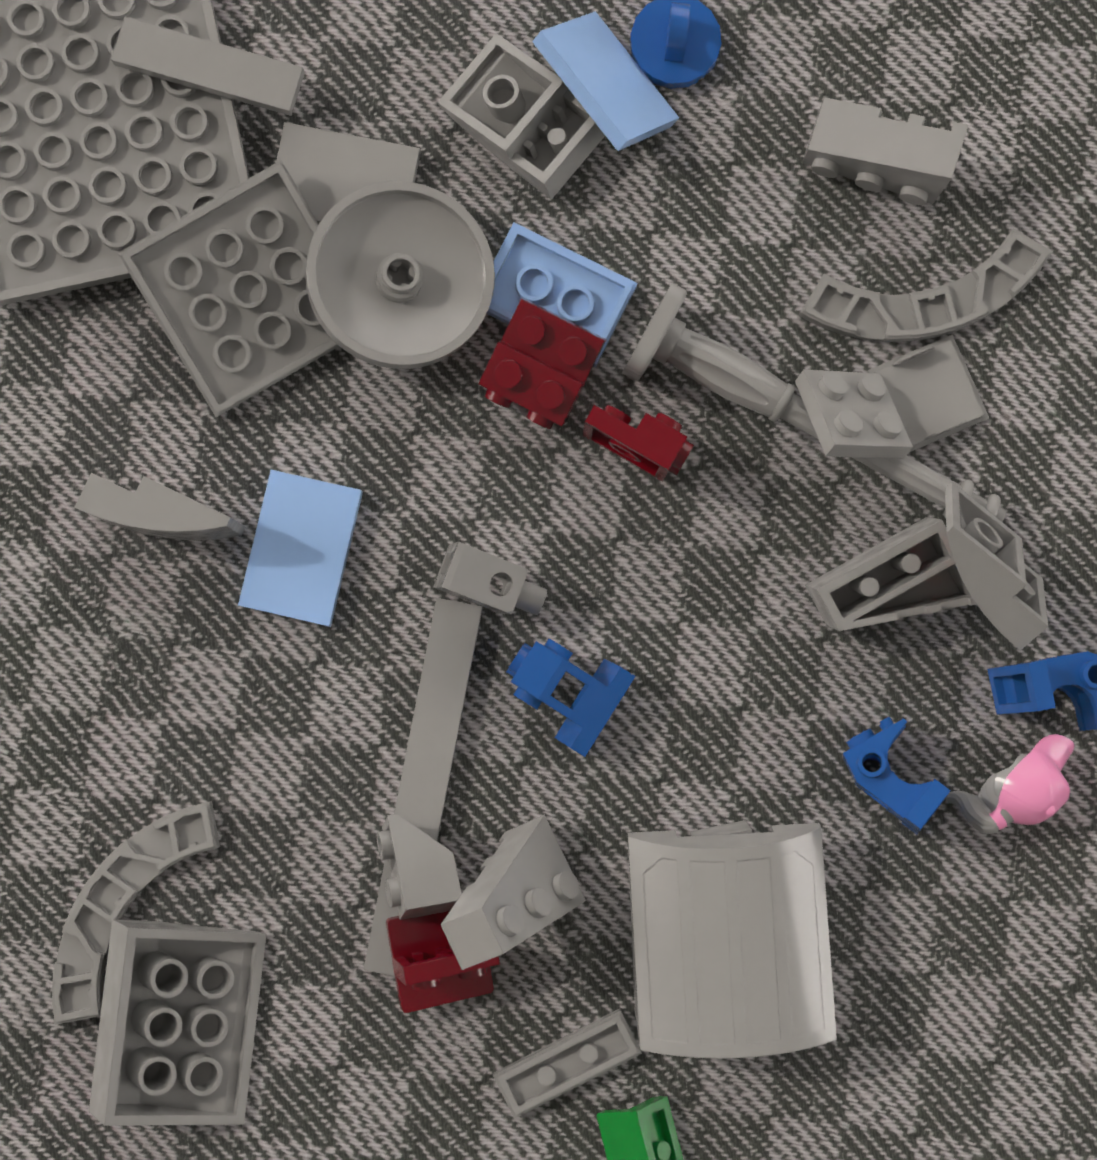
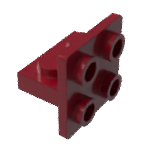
[386,911,500,1013]

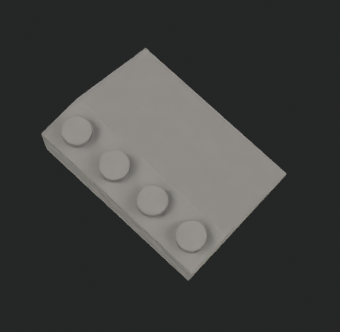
[89,919,266,1126]

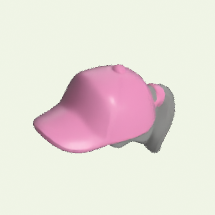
[946,734,1074,834]

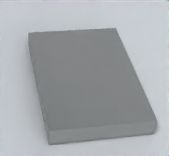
[276,122,421,224]

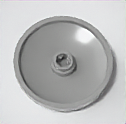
[306,181,495,369]

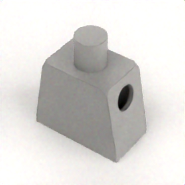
[433,542,547,615]

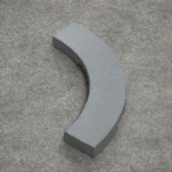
[798,228,1053,342]
[52,801,220,1025]

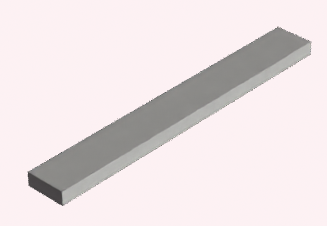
[363,598,483,976]

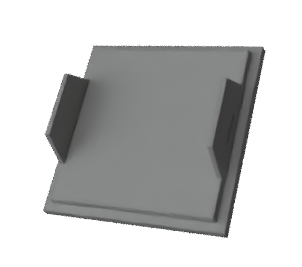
[868,335,989,453]

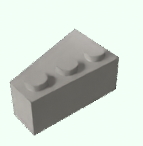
[802,98,968,205]
[805,517,977,631]
[441,814,586,970]

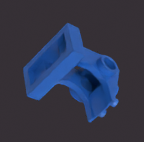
[506,639,636,757]
[988,651,1097,731]
[843,716,951,835]

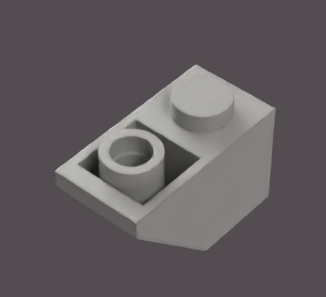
[377,814,462,920]

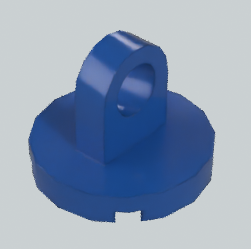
[630,0,722,89]

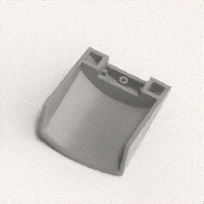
[628,823,837,1059]

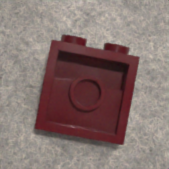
[478,298,607,429]
[583,405,694,482]

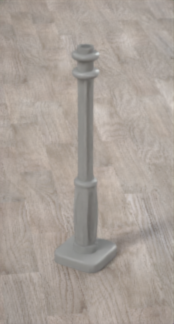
[622,283,1006,522]

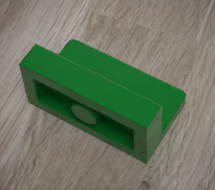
[596,1096,684,1160]

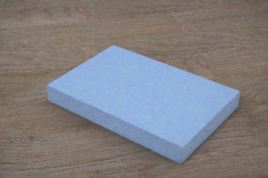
[532,11,679,151]
[486,222,637,368]
[238,469,363,627]

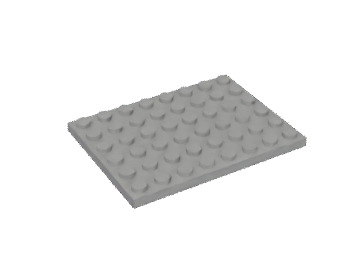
[0,0,250,306]

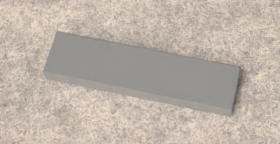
[111,16,305,116]

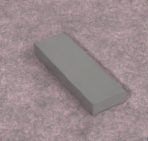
[493,1008,642,1119]

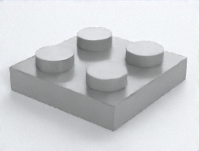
[795,369,913,459]

